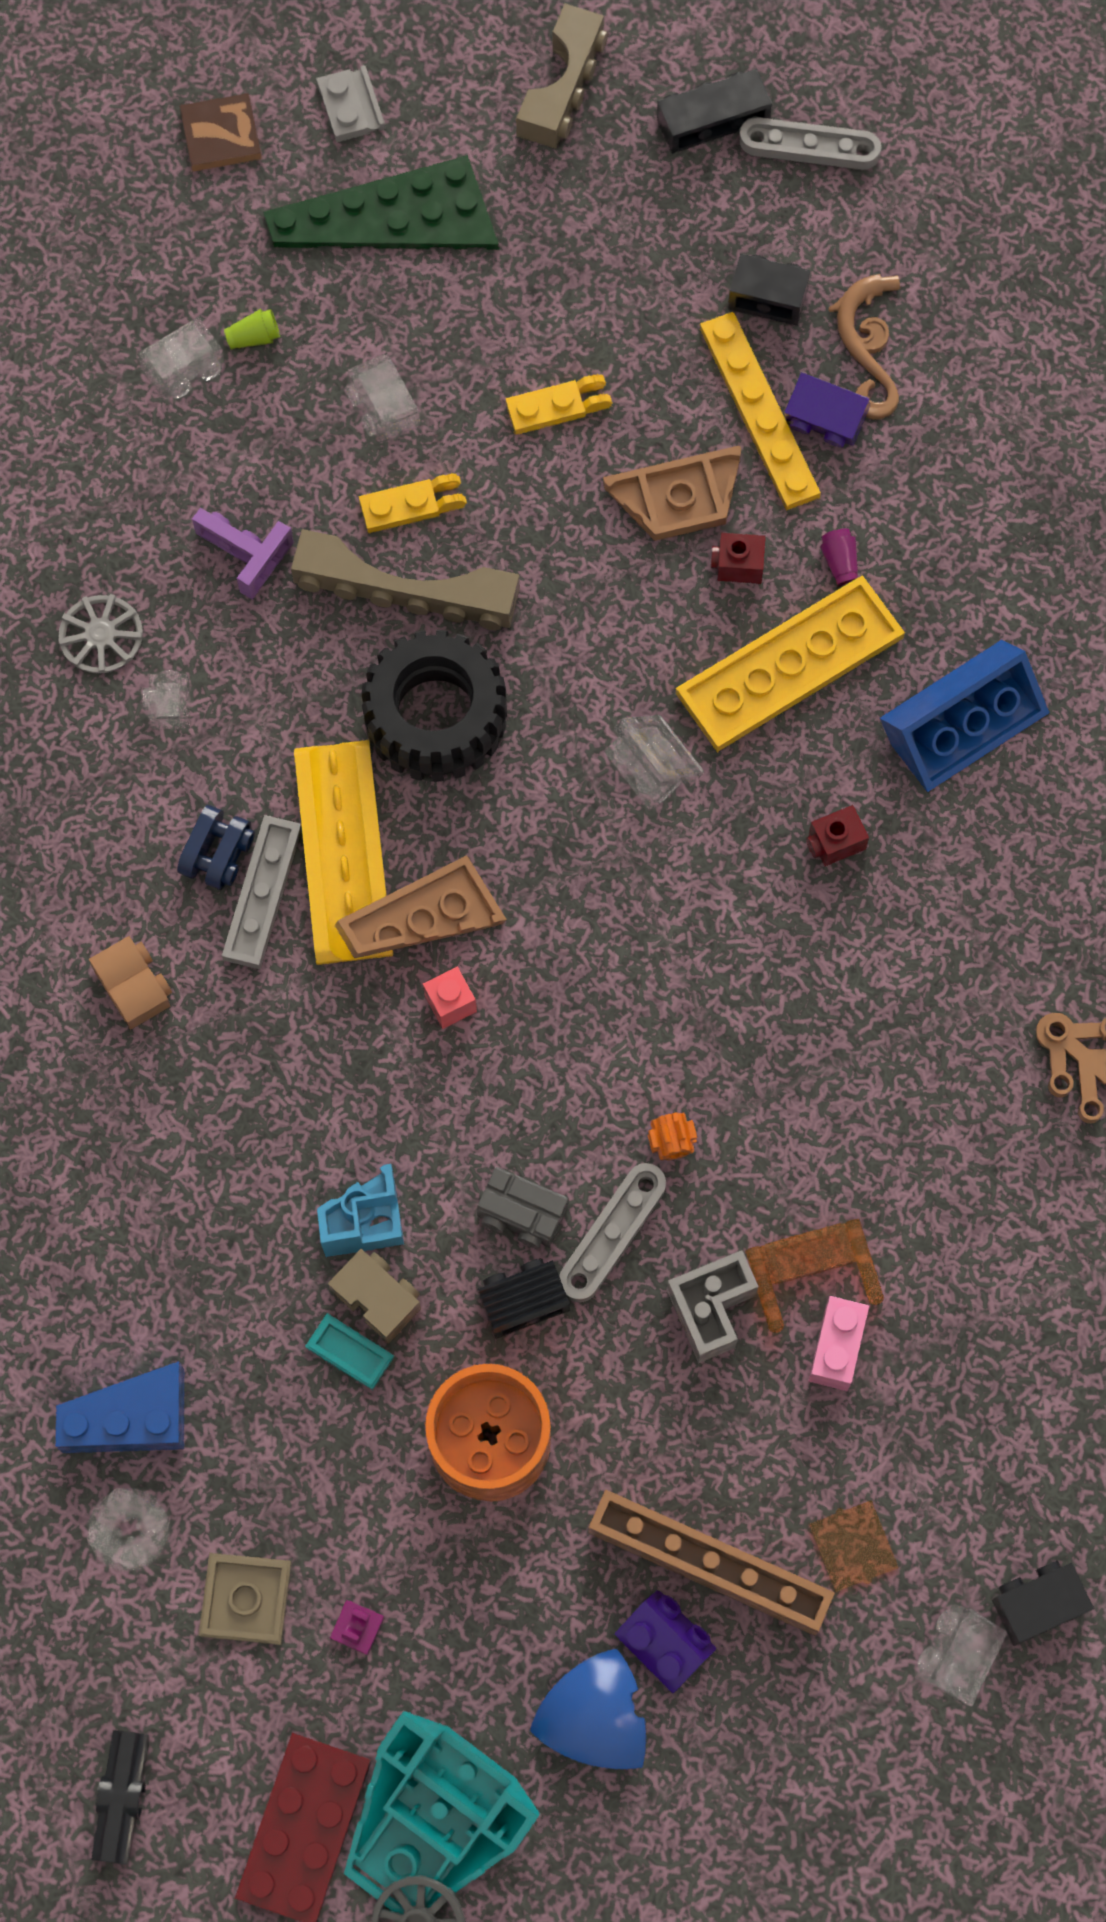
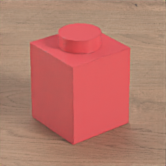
[423,966,477,1029]

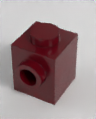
[711,533,766,584]
[806,805,869,866]

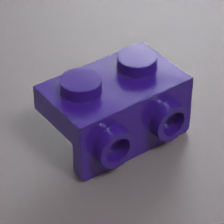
[614,1590,716,1694]

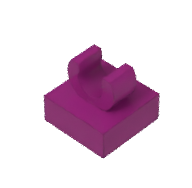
[329,1599,385,1656]

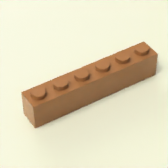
[588,1489,835,1636]

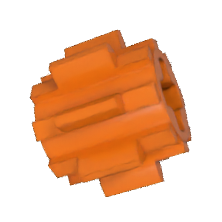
[648,1112,697,1161]

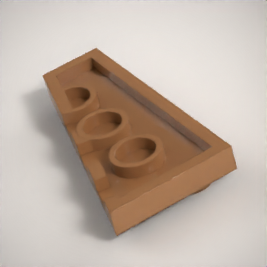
[335,855,507,959]

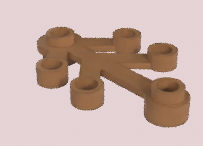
[1036,1013,1106,1124]

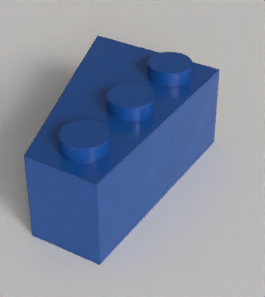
[55,1361,185,1453]

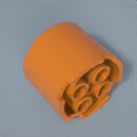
[425,1364,551,1502]

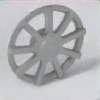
[58,594,143,673]

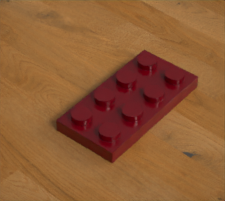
[234,1733,371,1922]

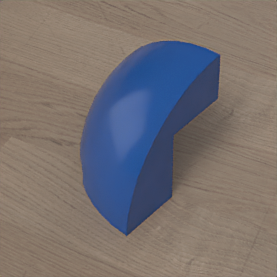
[530,1649,646,1769]

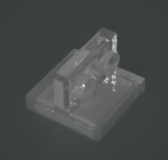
[604,715,705,809]

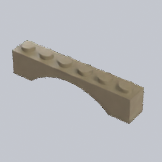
[291,529,520,630]

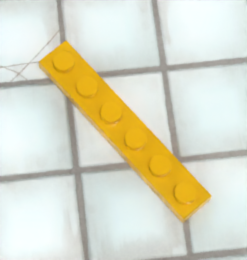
[700,312,821,511]

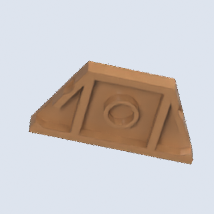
[603,445,741,541]

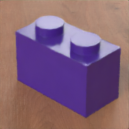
[784,372,870,448]

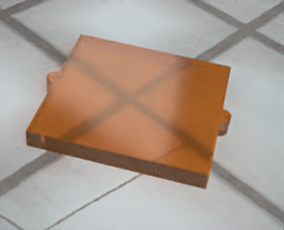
[809,1500,899,1592]

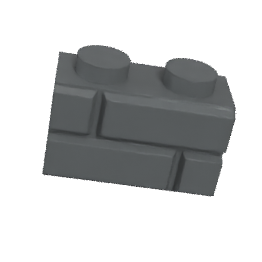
[476,1167,569,1249]

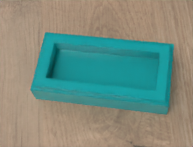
[305,1313,394,1391]

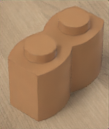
[89,936,172,1030]

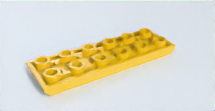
[294,740,393,965]

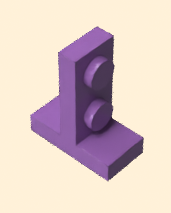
[192,508,294,600]

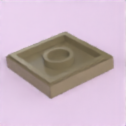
[199,1553,292,1645]

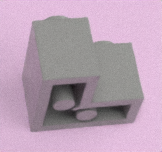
[667,1250,759,1363]

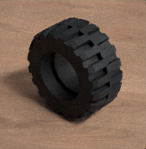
[361,630,507,782]

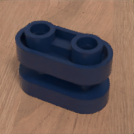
[177,805,255,890]

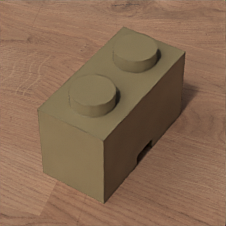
[328,1249,421,1344]

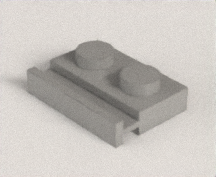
[316,65,385,142]

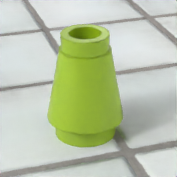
[224,309,280,350]

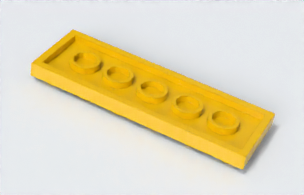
[676,575,905,752]

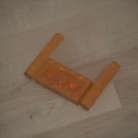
[745,1219,884,1333]

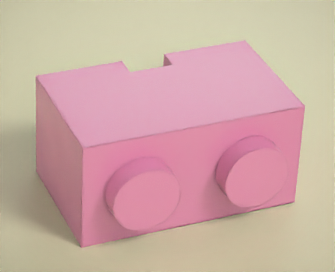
[808,1296,869,1391]

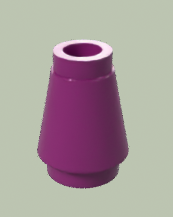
[820,528,858,586]

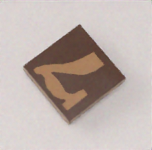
[179,93,262,172]

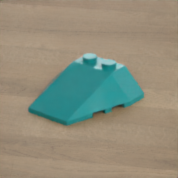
[344,1711,540,1914]

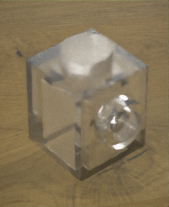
[142,670,191,730]

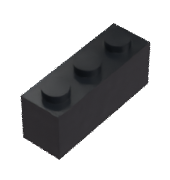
[657,69,772,154]

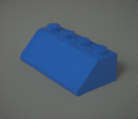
[880,640,1049,792]

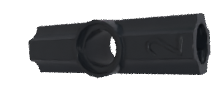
[91,1730,150,1865]

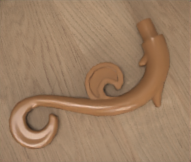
[828,274,900,420]

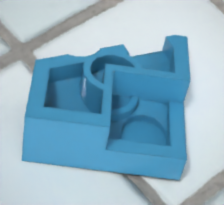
[317,1164,404,1257]

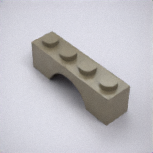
[516,3,608,148]

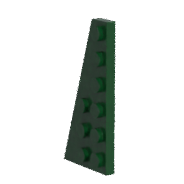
[263,155,499,250]

